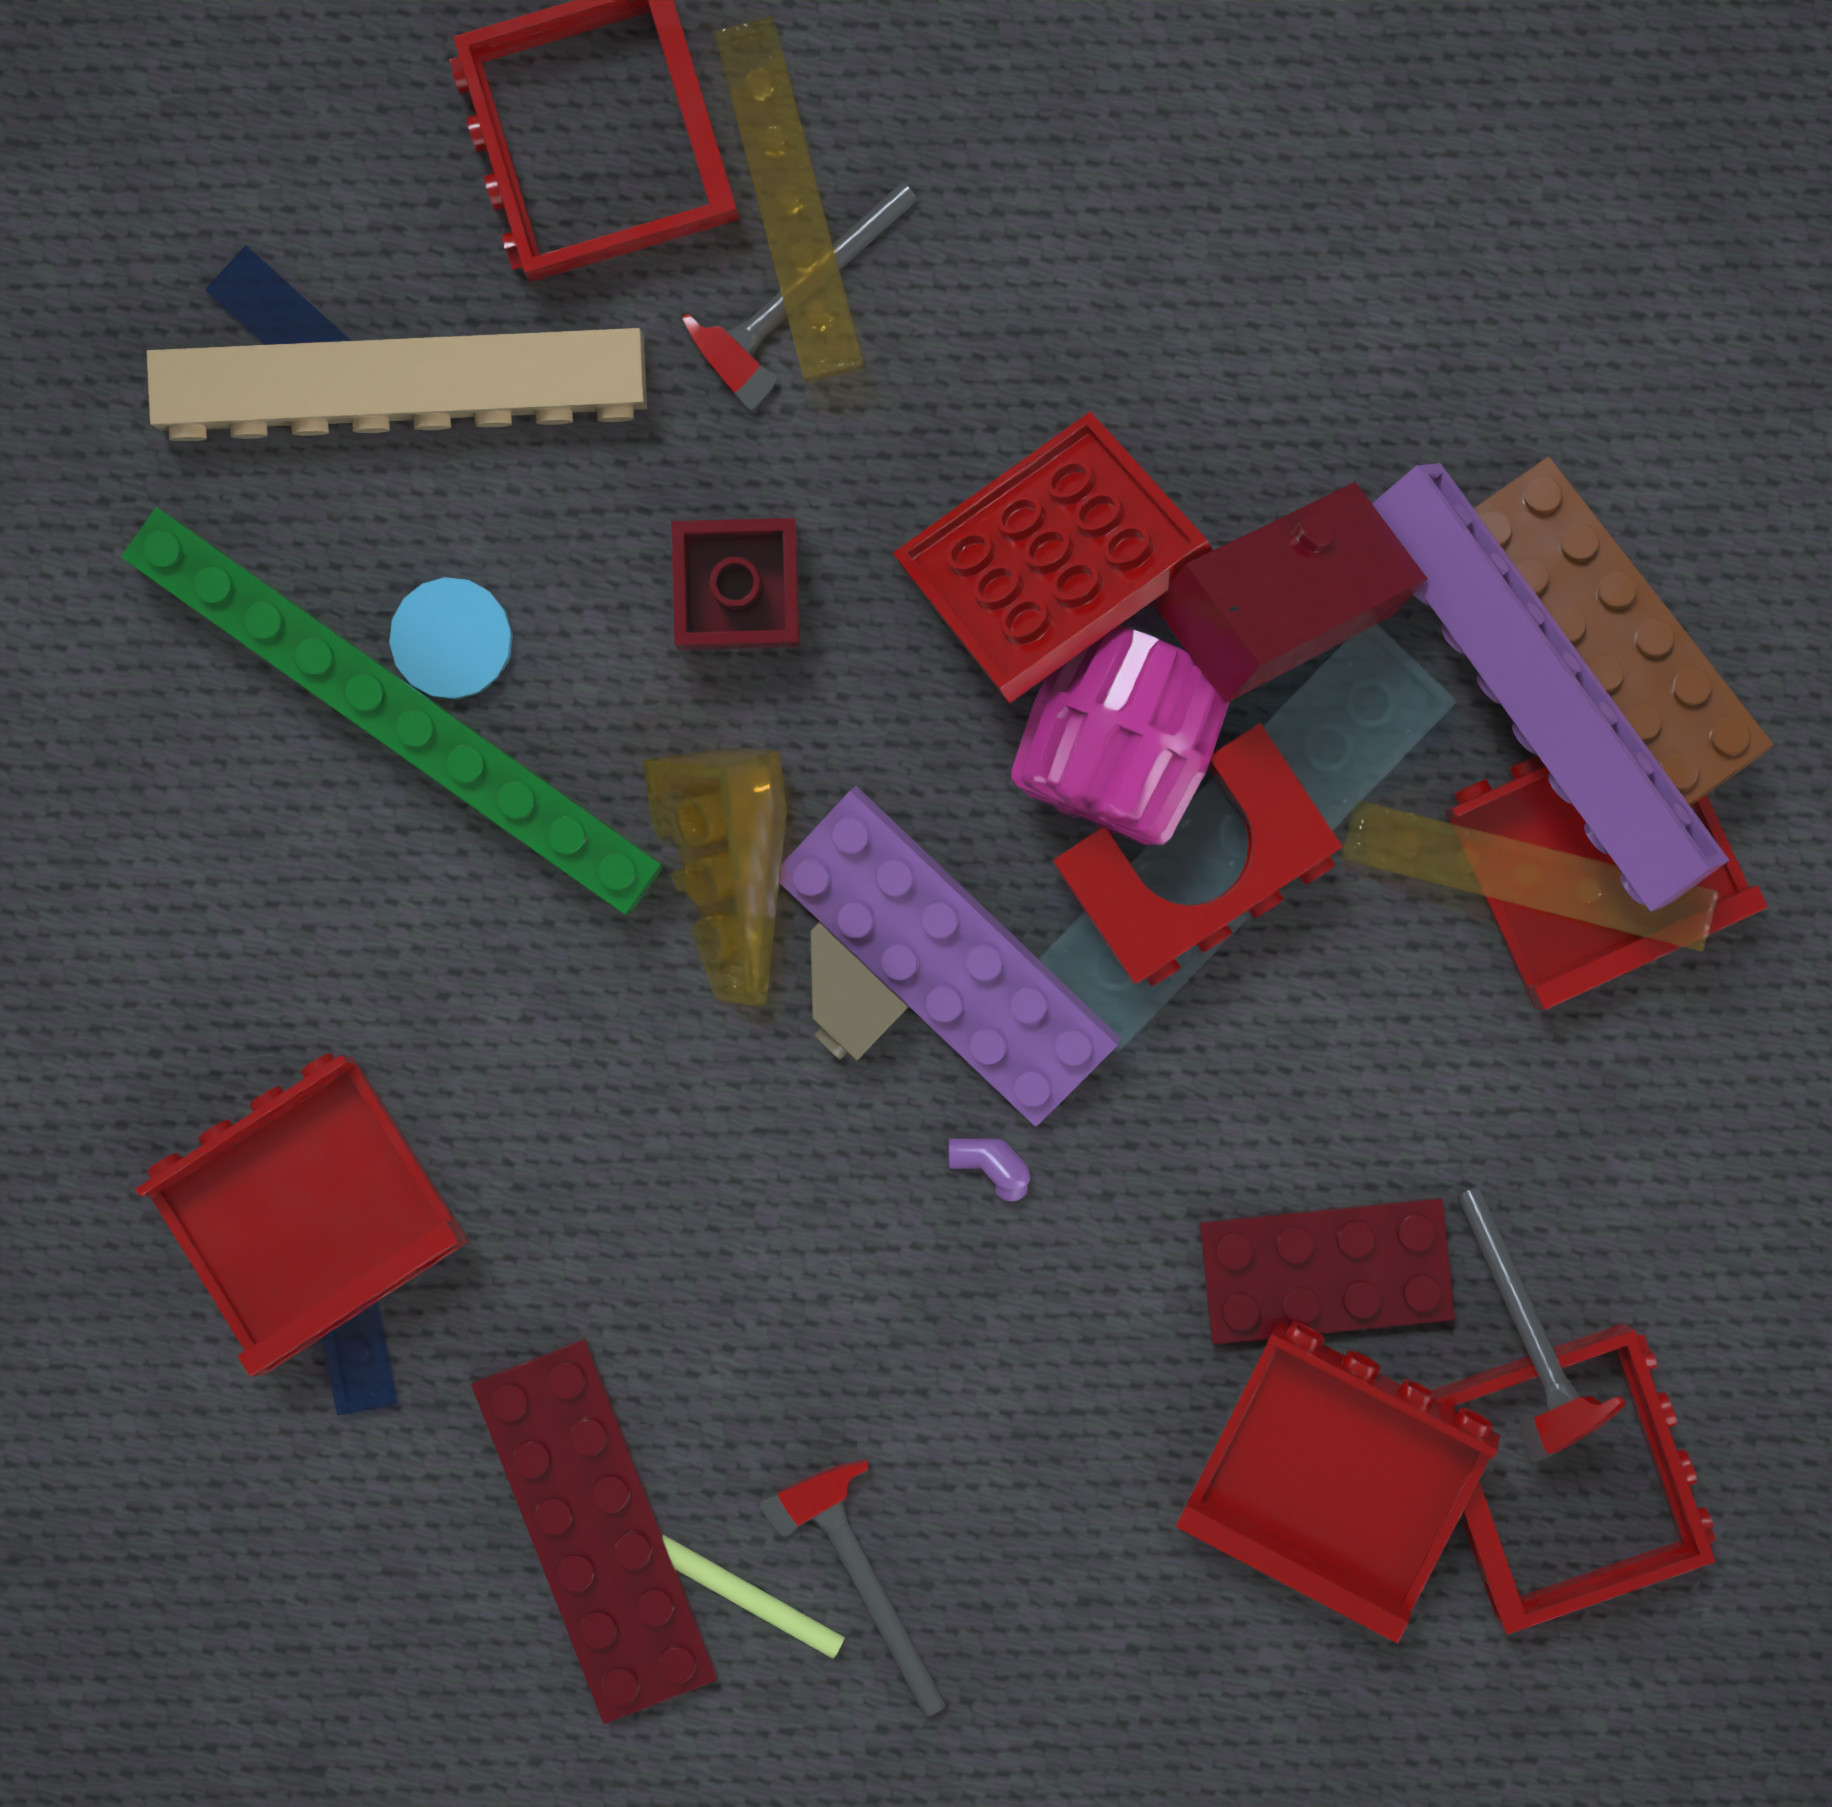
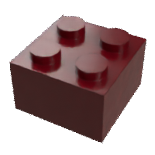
[671,518,801,650]

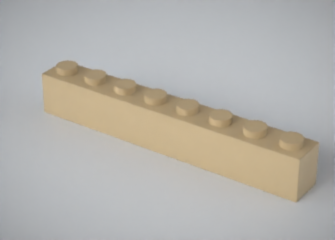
[147,328,647,441]

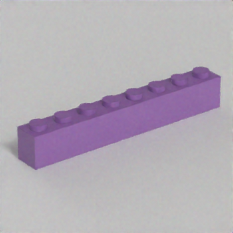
[1372,463,1730,912]

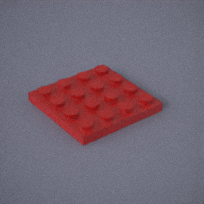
[893,411,1213,704]

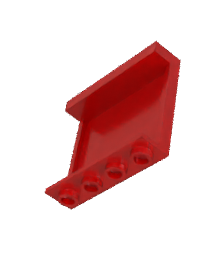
[1444,755,1768,1010]
[135,1053,470,1377]
[1175,1321,1501,1644]

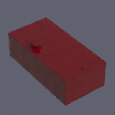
[1152,482,1428,704]

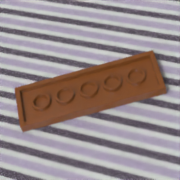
[1474,456,1774,806]

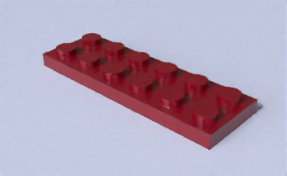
[471,1337,718,1724]

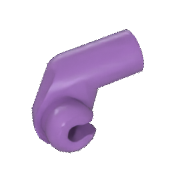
[949,1138,1031,1202]

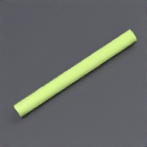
[663,1535,845,1659]

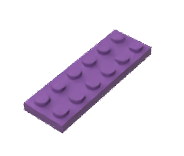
[772,786,1122,1127]

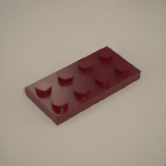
[1199,1197,1455,1344]

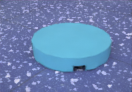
[389,577,513,700]

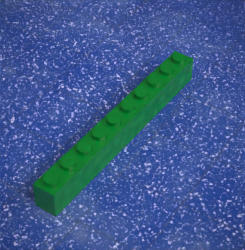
[121,507,665,915]

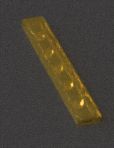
[714,16,864,384]
[1341,800,1719,951]

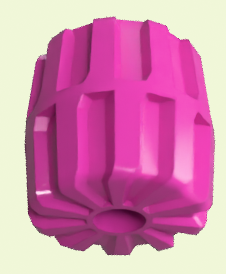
[1011,625,1230,845]

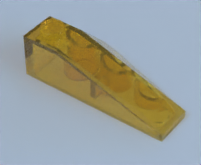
[643,748,787,1006]

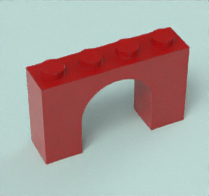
[1051,723,1343,987]

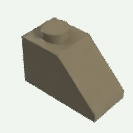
[811,922,908,1060]

